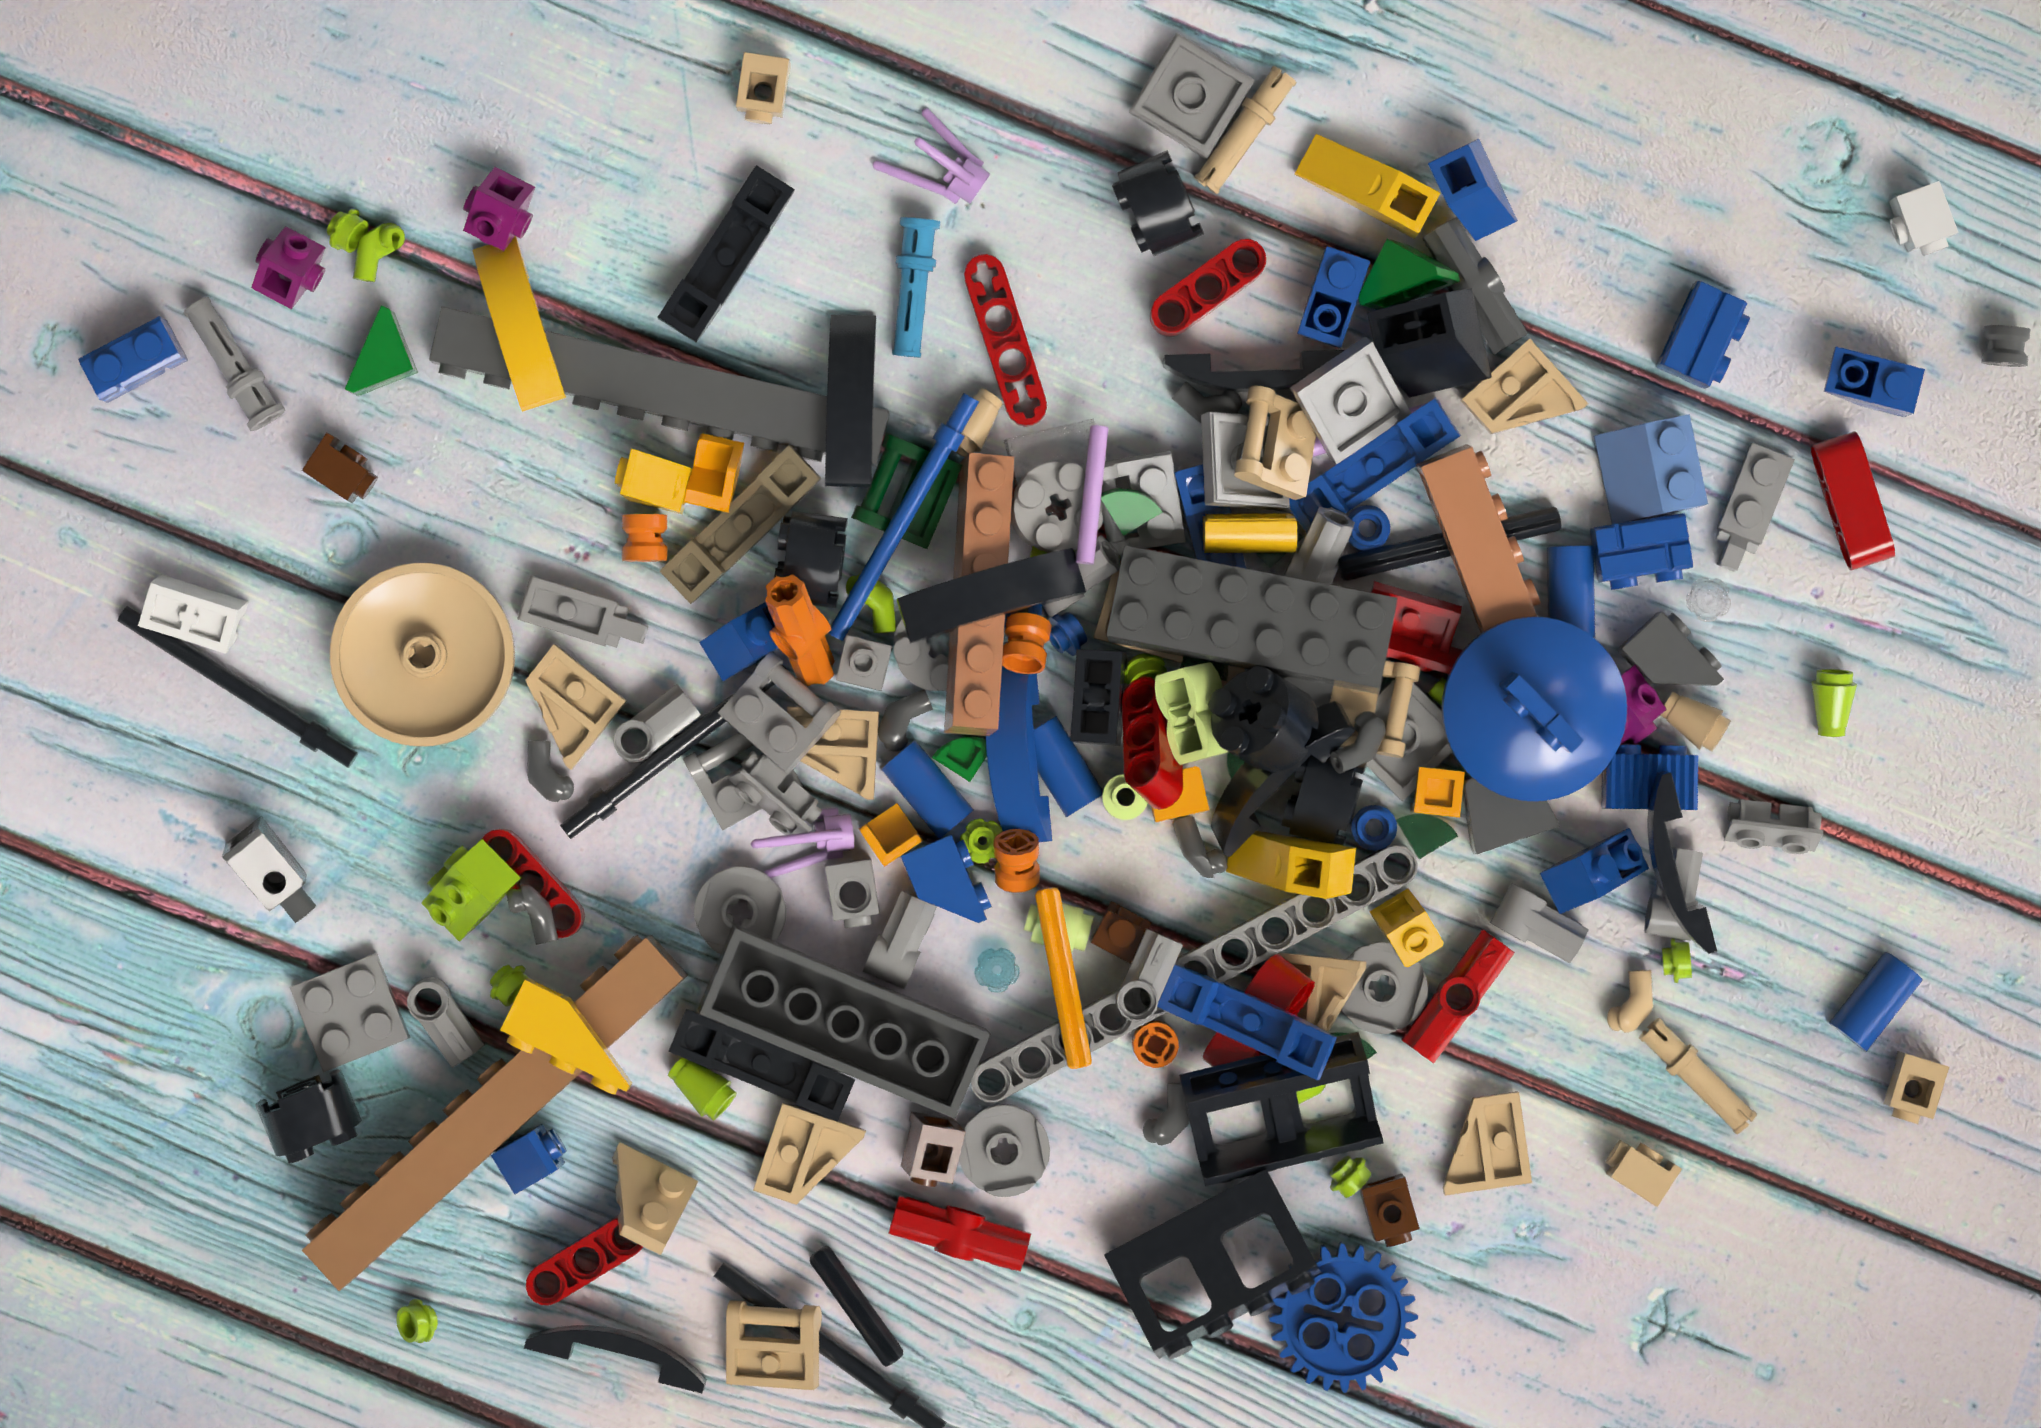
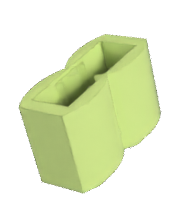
[1155,662,1228,765]

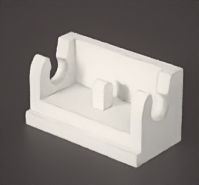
[138,574,248,654]

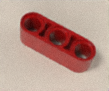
[1150,239,1266,337]
[1810,431,1895,571]
[1122,676,1183,810]
[482,829,585,938]
[1203,954,1315,1067]
[526,1216,643,1305]

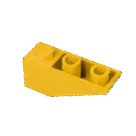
[1294,134,1440,239]
[614,449,692,515]
[1226,831,1356,899]
[500,978,632,1095]

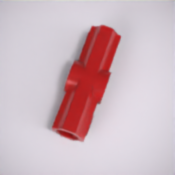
[1401,929,1515,1064]
[888,1195,1031,1272]

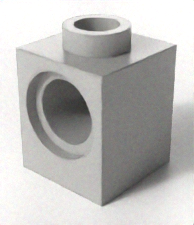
[836,635,892,691]
[825,859,880,928]

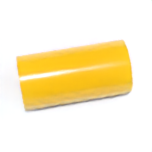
[1203,513,1297,553]

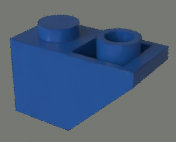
[1428,139,1518,241]
[1297,246,1370,349]
[1823,346,1925,417]
[699,602,779,681]
[1540,828,1649,914]
[901,835,992,923]
[491,1124,567,1195]

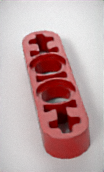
[964,254,1047,427]

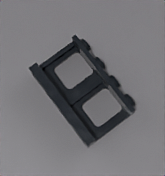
[1179,1032,1384,1186]
[1104,1169,1321,1359]

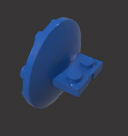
[1442,616,1627,801]

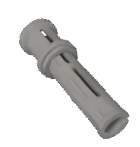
[183,297,285,431]

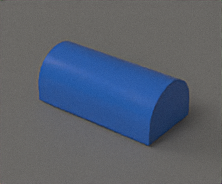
[1547,546,1596,638]
[1034,716,1103,817]
[880,740,974,839]
[1829,952,1923,1052]

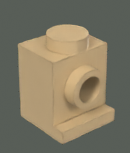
[736,52,791,124]
[1883,1051,1949,1124]
[1605,1140,1682,1207]

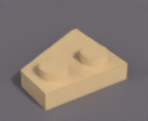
[1460,339,1588,434]
[526,644,627,770]
[787,707,879,800]
[1278,953,1366,1032]
[1443,1091,1532,1196]
[753,1102,866,1205]
[612,1142,698,1255]

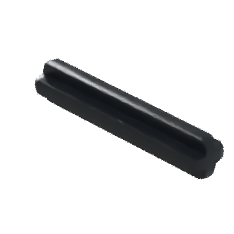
[809,1246,903,1367]

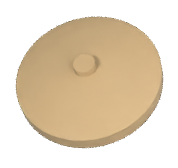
[330,563,515,746]

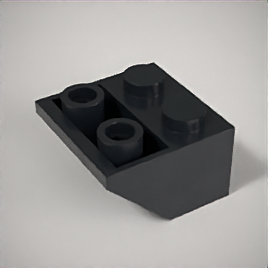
[1367,288,1492,398]

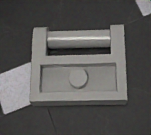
[1102,450,1186,556]
[718,652,841,775]
[683,733,803,830]

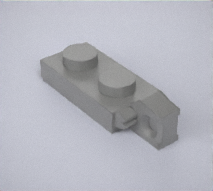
[1716,443,1795,572]
[517,576,648,648]

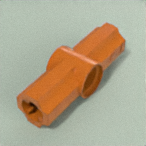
[765,574,835,687]

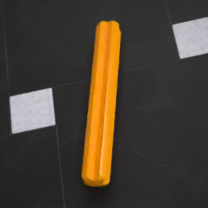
[1035,887,1092,1069]

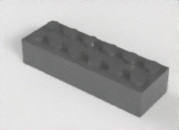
[1106,546,1398,694]
[698,924,991,1119]

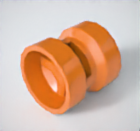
[622,514,667,562]
[1002,613,1052,674]
[994,829,1040,893]
[1132,1020,1179,1068]

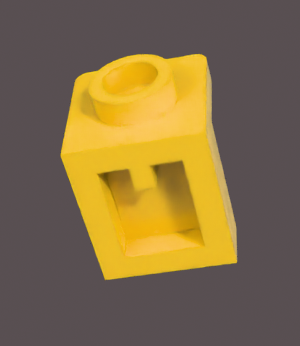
[1369,888,1444,967]

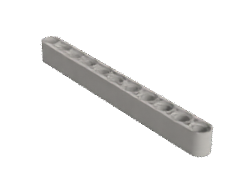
[971,845,1418,1103]

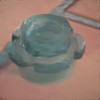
[974,948,1020,993]

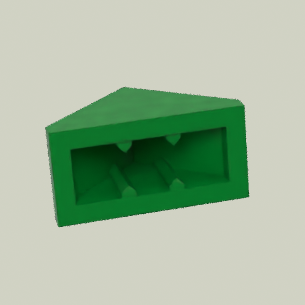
[1358,238,1460,310]
[345,305,418,396]

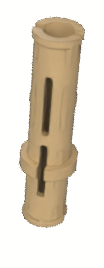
[1194,66,1297,195]
[1639,1018,1757,1134]

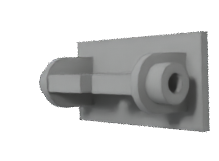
[727,751,822,835]
[1724,799,1823,854]

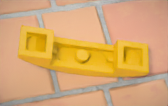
[472,236,566,412]

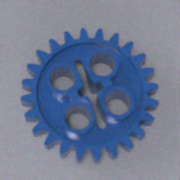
[1268,1242,1418,1393]

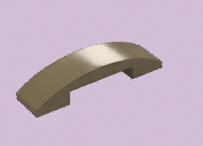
[660,445,821,604]

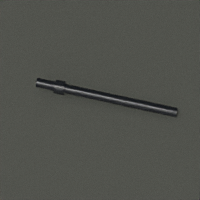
[117,606,358,768]
[560,664,787,839]
[713,1262,947,1428]

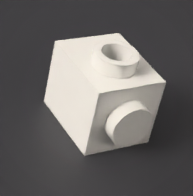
[1889,181,1958,256]

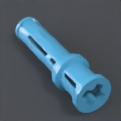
[892,217,940,358]

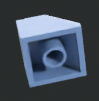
[1593,414,1708,524]

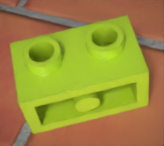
[421,839,521,942]

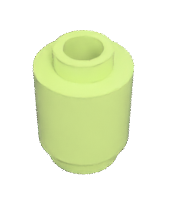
[1102,774,1148,820]
[1024,903,1094,953]

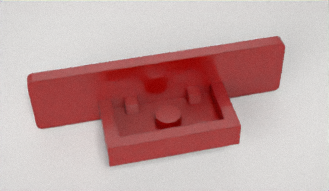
[1370,581,1463,674]

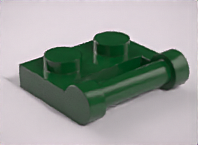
[851,433,963,549]

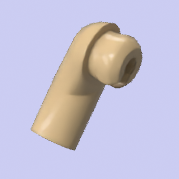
[1607,970,1653,1033]

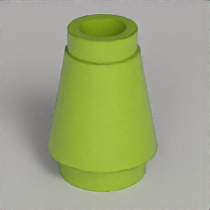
[1811,669,1857,737]
[668,1057,737,1121]

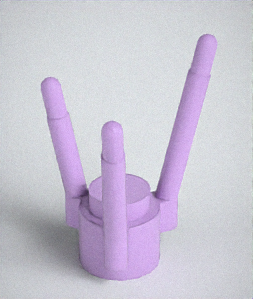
[873,108,990,204]
[751,808,854,878]

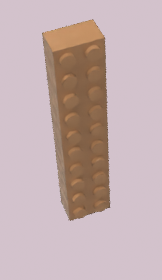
[302,935,688,1291]

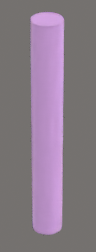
[1076,425,1109,565]

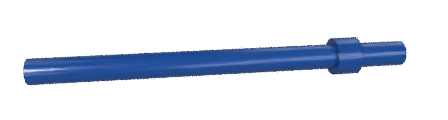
[829,393,979,641]

